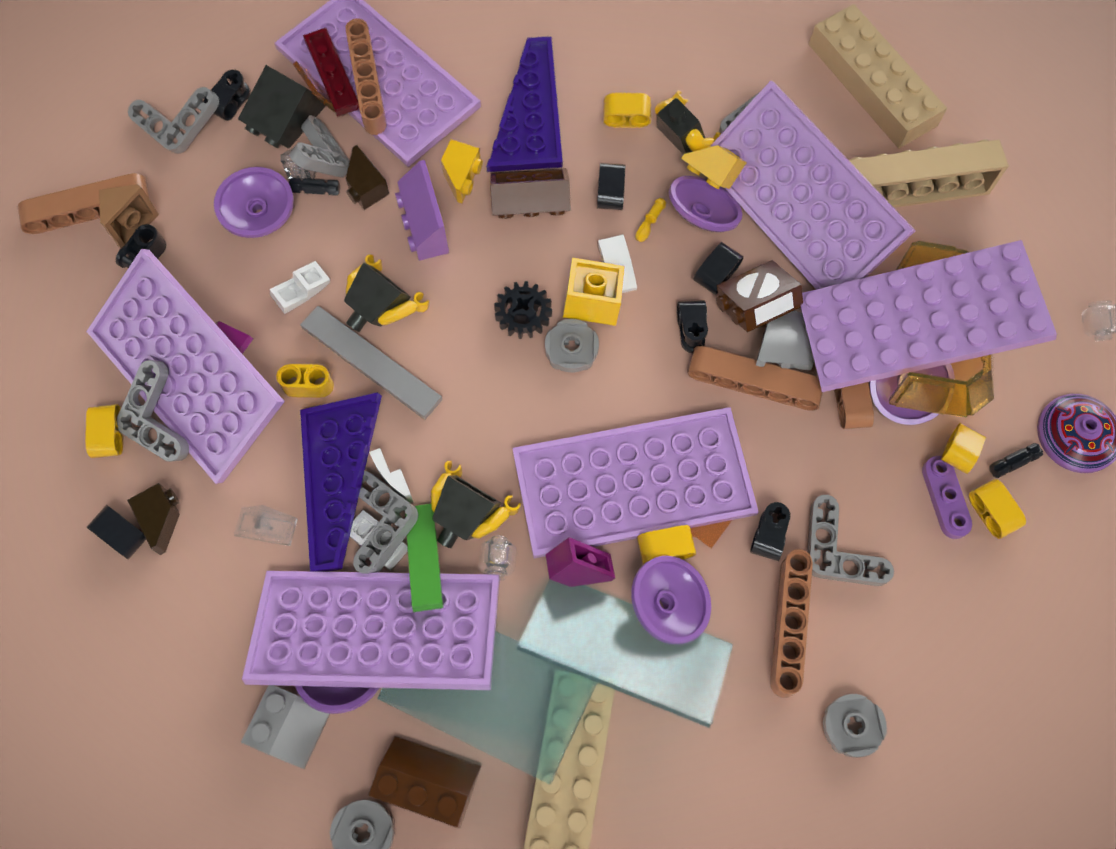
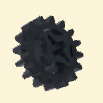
[494,281,552,339]

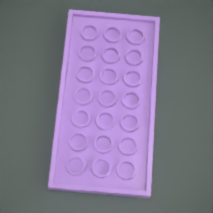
[275,0,481,167]
[710,81,916,289]
[801,240,1057,392]
[86,249,285,484]
[512,407,759,559]
[242,571,500,690]

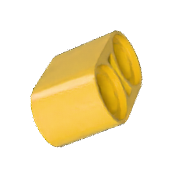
[604,93,651,128]
[276,364,334,398]
[85,404,123,458]
[941,423,986,474]
[969,479,1026,539]
[637,525,696,565]

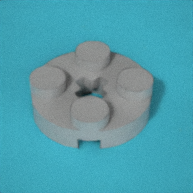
[545,319,599,373]
[823,694,887,758]
[330,800,395,849]

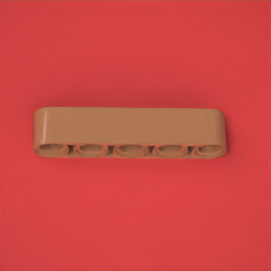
[346,18,387,135]
[17,173,149,234]
[688,346,823,411]
[834,382,874,429]
[770,549,813,698]

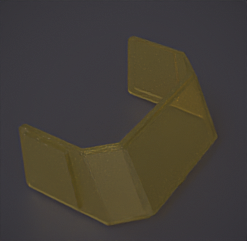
[889,241,994,417]

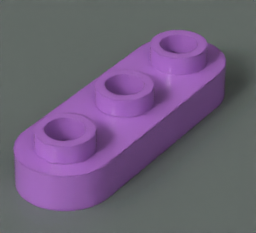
[922,456,972,539]

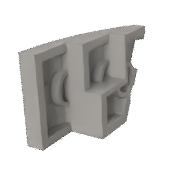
[756,310,814,370]

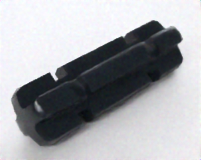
[289,177,340,195]
[989,443,1043,478]

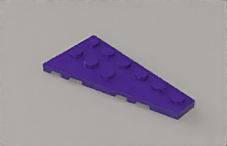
[486,36,563,172]
[300,392,382,572]

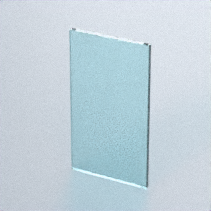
[517,579,733,728]
[377,632,599,785]

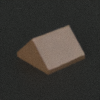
[99,184,159,249]

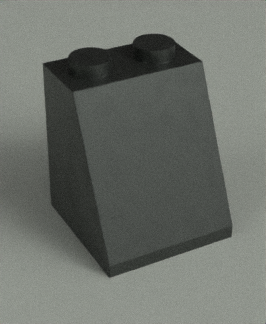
[238,65,328,149]

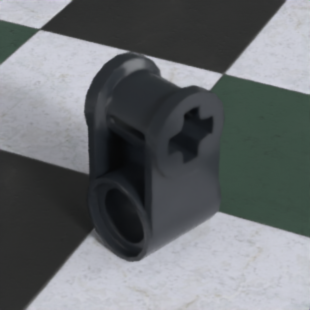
[203,69,251,121]
[116,224,166,268]
[677,300,708,353]
[750,502,790,561]

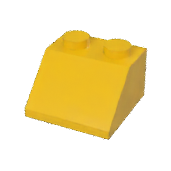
[563,258,625,326]

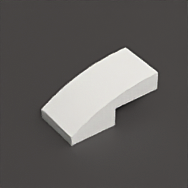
[598,234,637,293]
[270,261,330,314]
[369,448,414,503]
[350,510,408,571]

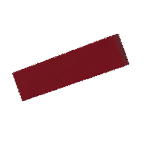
[303,27,359,117]

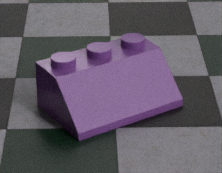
[395,160,449,261]

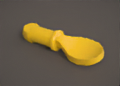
[635,198,666,242]

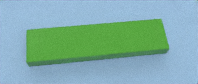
[405,504,443,612]

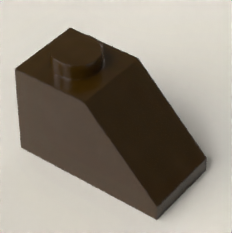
[346,145,389,210]
[127,483,180,555]

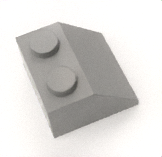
[241,685,330,769]

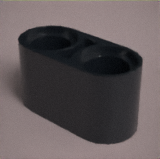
[597,163,626,210]
[693,242,744,295]
[87,505,146,560]

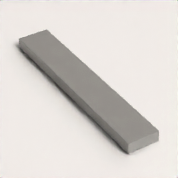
[300,306,443,420]

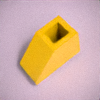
[441,139,483,204]
[681,145,747,189]

